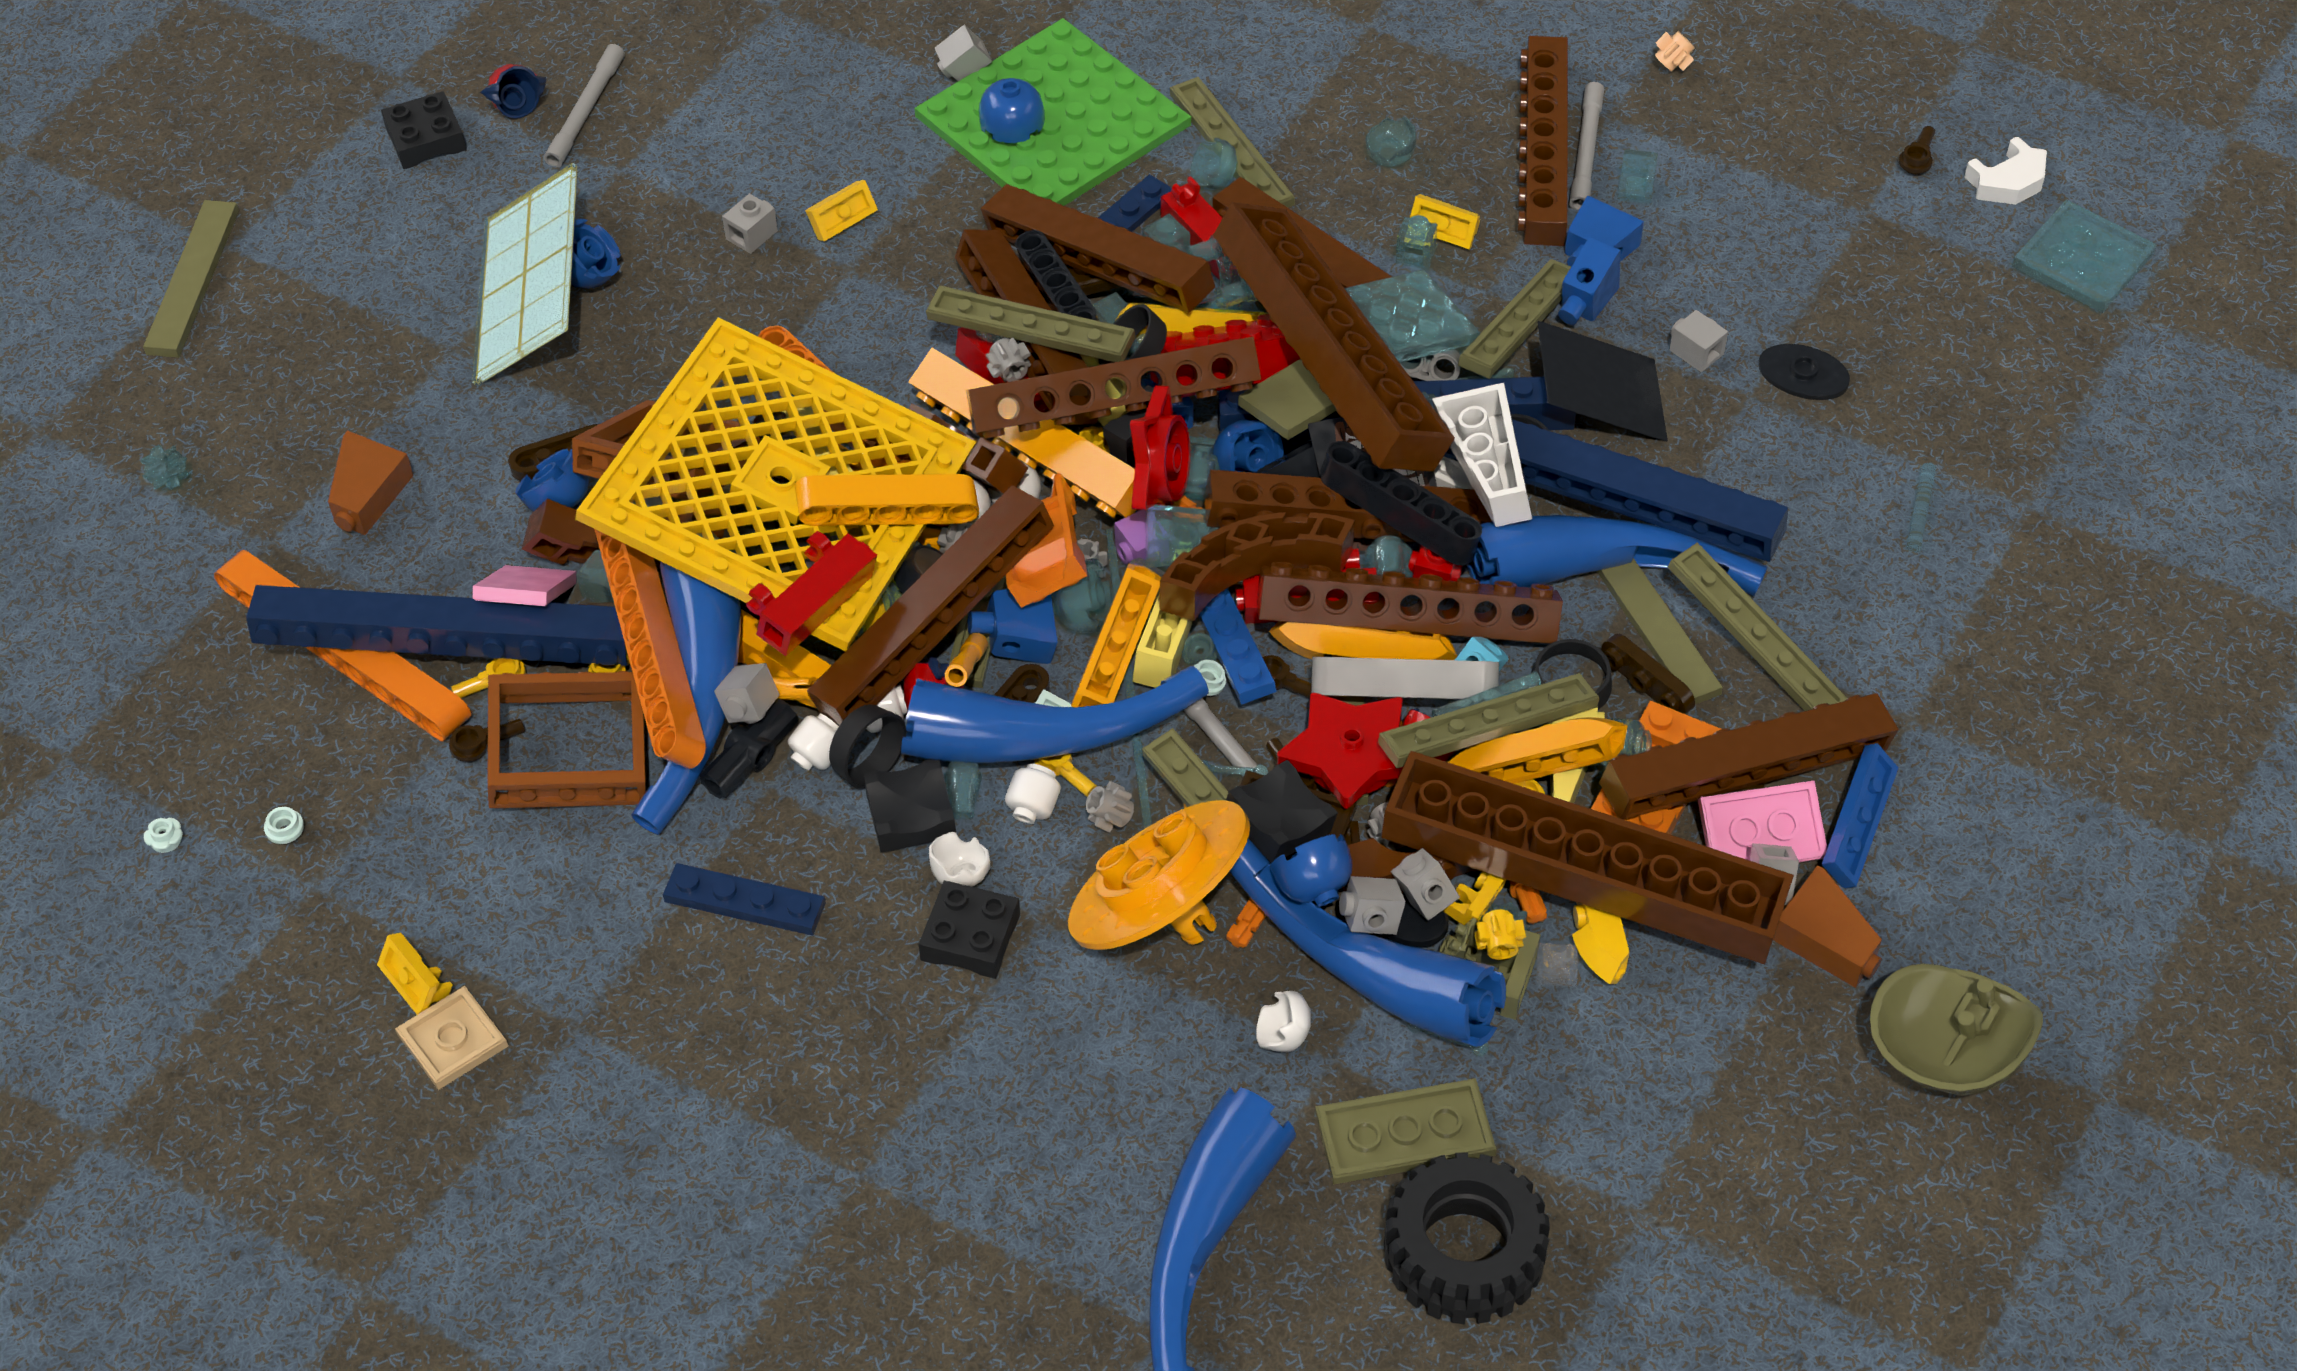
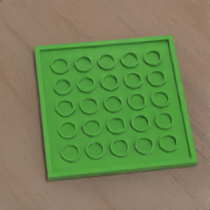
[914,18,1191,206]

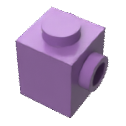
[1114,510,1169,569]

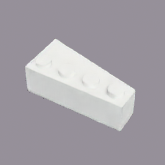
[1432,383,1532,527]

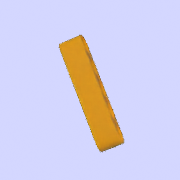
[795,474,979,526]

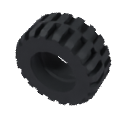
[1384,1152,1550,1324]

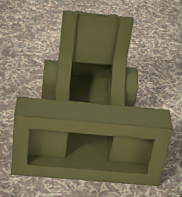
[1439,918,1541,1020]

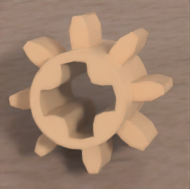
[1655,31,1695,72]

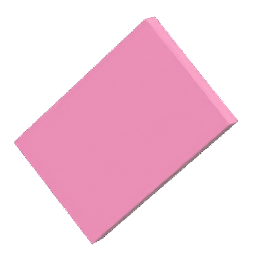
[473,565,577,606]
[1697,781,1827,863]

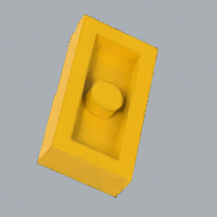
[805,180,878,241]
[1407,194,1480,249]
[1444,871,1508,927]
[377,932,453,1015]

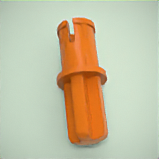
[1509,880,1547,924]

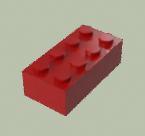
[1150,314,1301,397]

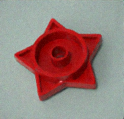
[1130,386,1190,523]
[1277,692,1403,809]

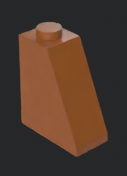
[328,430,413,535]
[1773,865,1882,988]

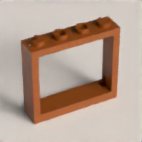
[572,400,761,500]
[488,671,645,808]

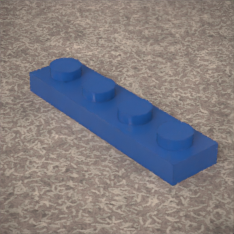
[1198,588,1277,705]
[1822,743,1899,888]

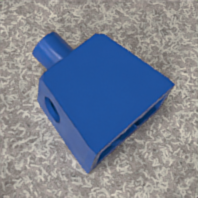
[1565,196,1644,266]
[1558,237,1620,325]
[968,589,1058,664]

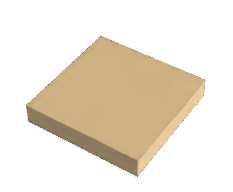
[395,986,508,1090]

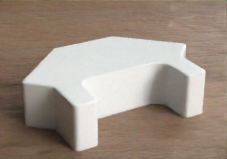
[1964,137,2047,205]

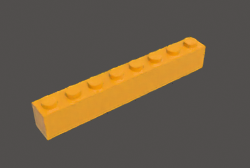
[908,348,1137,518]

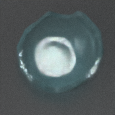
[1366,117,1416,167]
[1190,138,1238,189]

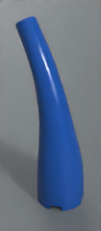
[1467,515,1768,596]
[631,550,741,835]
[901,665,1209,763]
[1230,838,1506,1047]
[1150,1087,1296,1371]

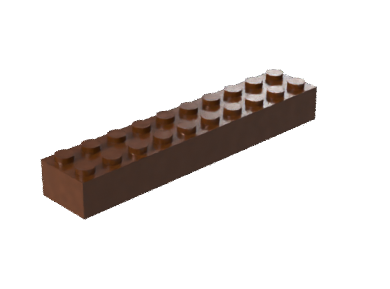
[1213,202,1455,471]
[1381,751,1794,965]

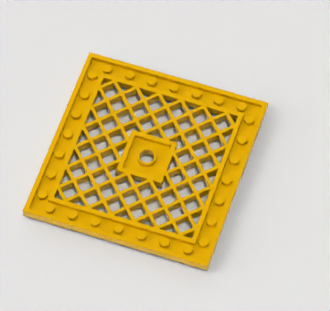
[575,317,976,652]

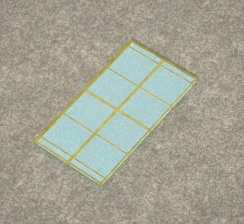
[472,163,577,385]

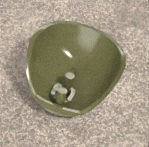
[1870,963,2043,1096]

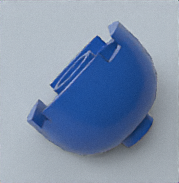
[979,78,1045,143]
[563,219,621,289]
[1212,420,1284,473]
[515,449,589,512]
[1270,834,1352,907]

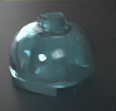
[1051,558,1113,633]

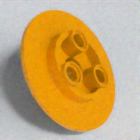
[1068,800,1250,950]

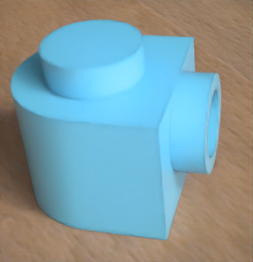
[1455,637,1509,671]

